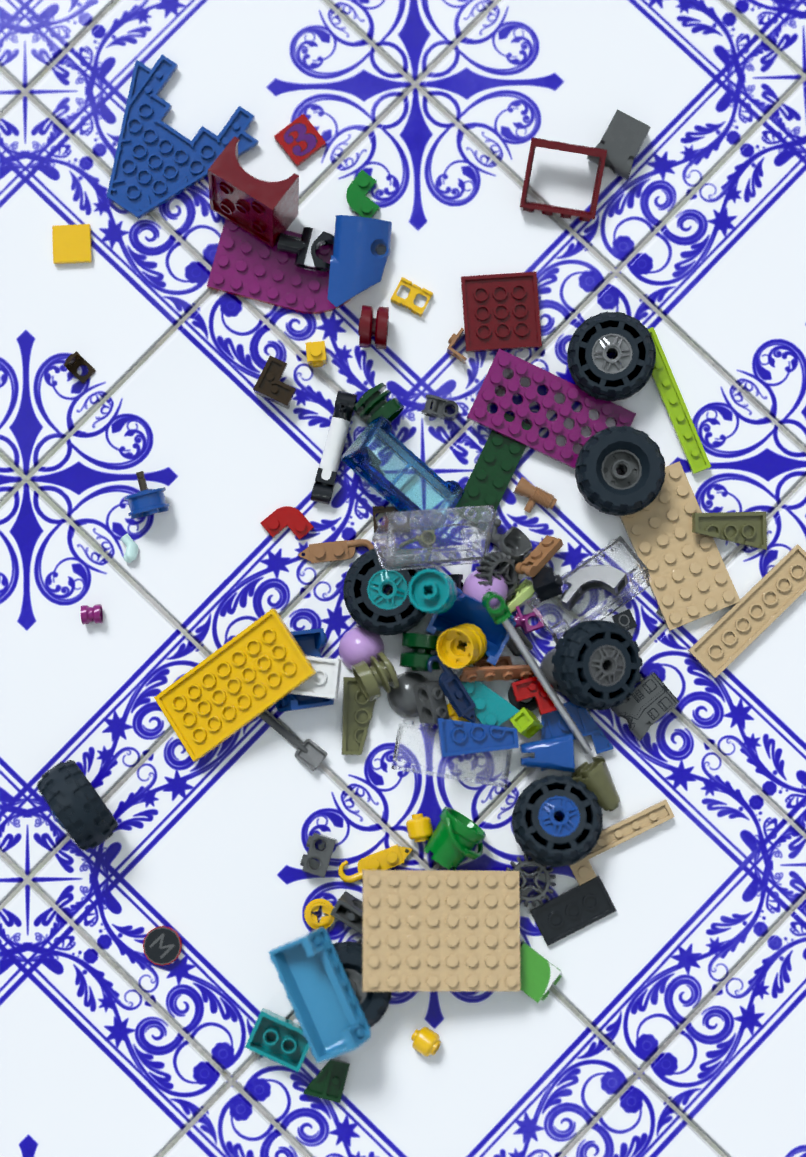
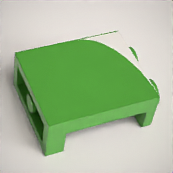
[520,941,562,1003]

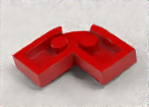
[260,506,314,540]
[511,677,557,715]

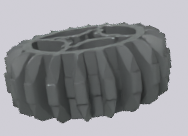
[474,552,520,602]
[506,854,556,907]

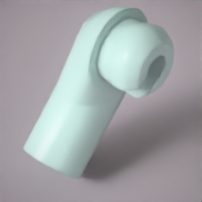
[120,533,138,563]

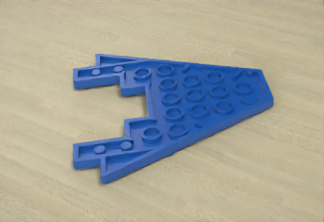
[107,54,259,219]

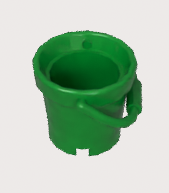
[423,807,486,871]

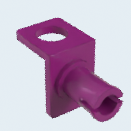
[514,606,545,634]

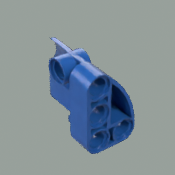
[327,215,392,308]

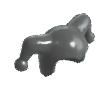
[487,518,532,564]

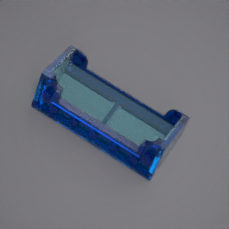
[340,416,465,531]

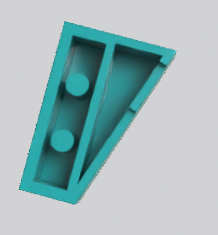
[462,681,520,726]

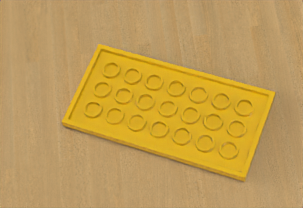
[154,608,316,762]

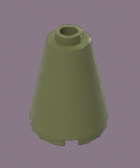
[571,756,620,811]

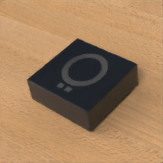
[611,609,637,631]

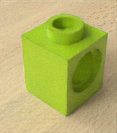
[510,707,544,739]

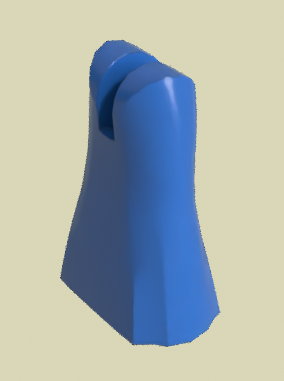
[520,733,575,773]

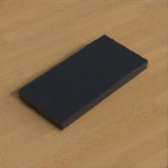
[529,875,617,946]

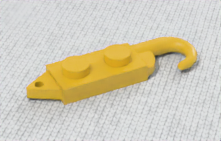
[338,844,412,883]

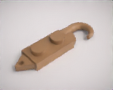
[298,539,375,564]

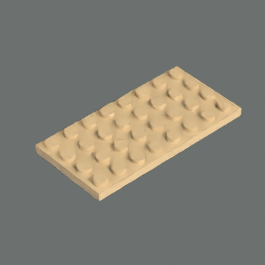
[620,461,740,631]

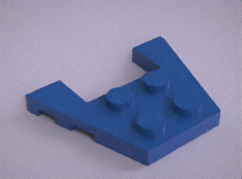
[540,702,614,771]

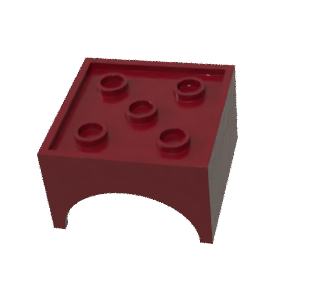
[208,136,299,247]

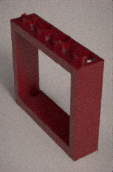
[520,137,607,222]

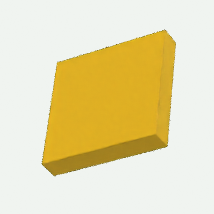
[52,224,92,264]

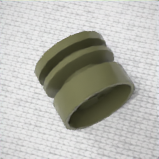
[351,651,399,702]

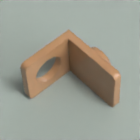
[447,328,467,364]

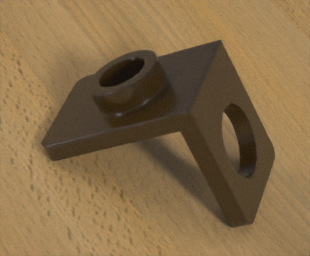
[64,351,96,383]

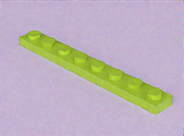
[648,327,711,474]

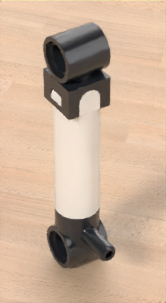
[311,390,357,505]

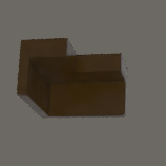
[253,355,296,409]

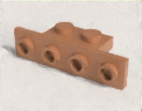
[459,656,534,682]

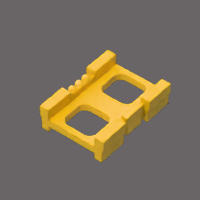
[390,277,433,317]

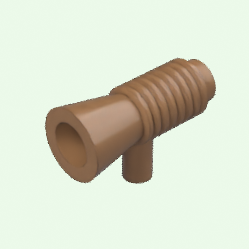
[513,477,557,513]

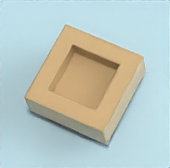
[570,860,597,886]

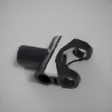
[277,227,334,272]

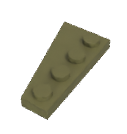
[692,512,767,550]
[341,677,376,755]

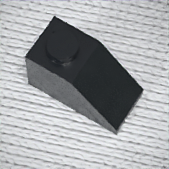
[531,566,563,602]

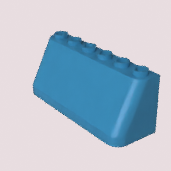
[268,927,371,1063]

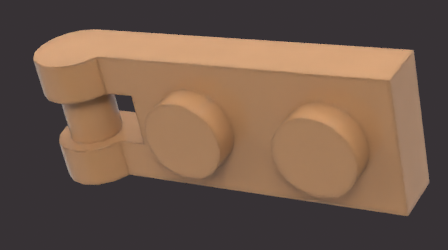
[515,535,564,577]

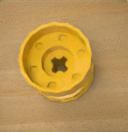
[436,623,487,669]

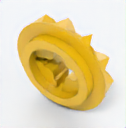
[304,898,335,929]

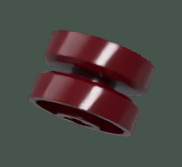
[358,305,389,349]

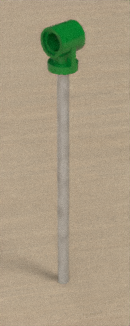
[482,591,592,754]

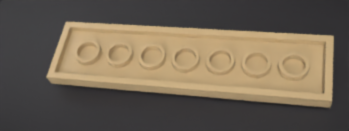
[688,544,806,678]

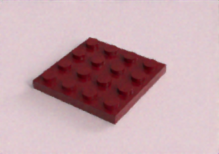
[461,271,542,353]

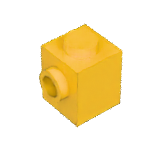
[306,341,327,367]

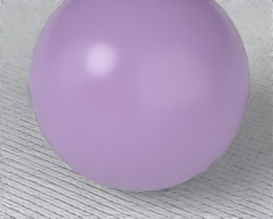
[462,570,508,607]
[339,626,384,670]

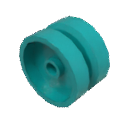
[408,569,457,614]

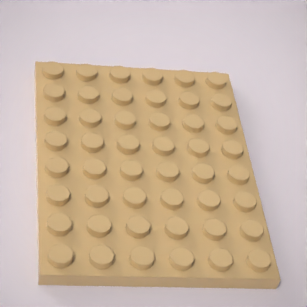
[362,870,520,991]

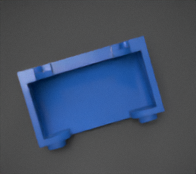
[425,587,516,665]
[275,628,334,712]

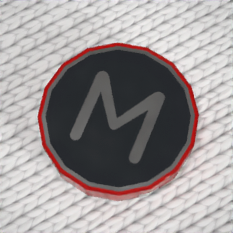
[143,926,182,966]

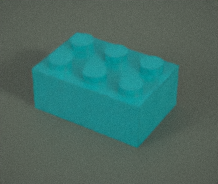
[245,1008,310,1072]

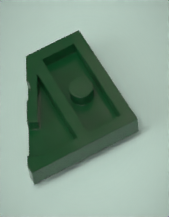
[304,1058,350,1103]

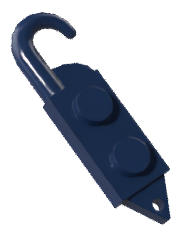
[427,655,476,723]

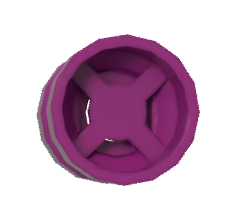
[80,604,103,625]

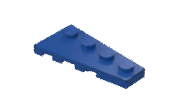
[437,718,519,757]

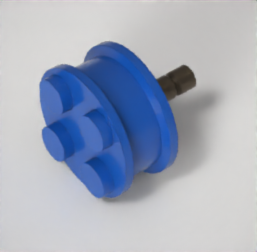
[124,471,170,519]

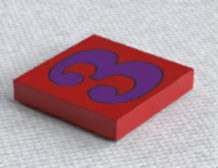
[274,114,327,167]

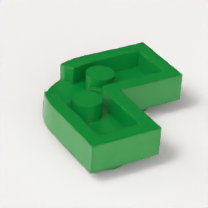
[346,170,380,218]

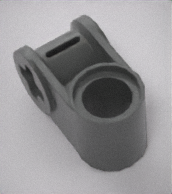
[421,394,459,421]

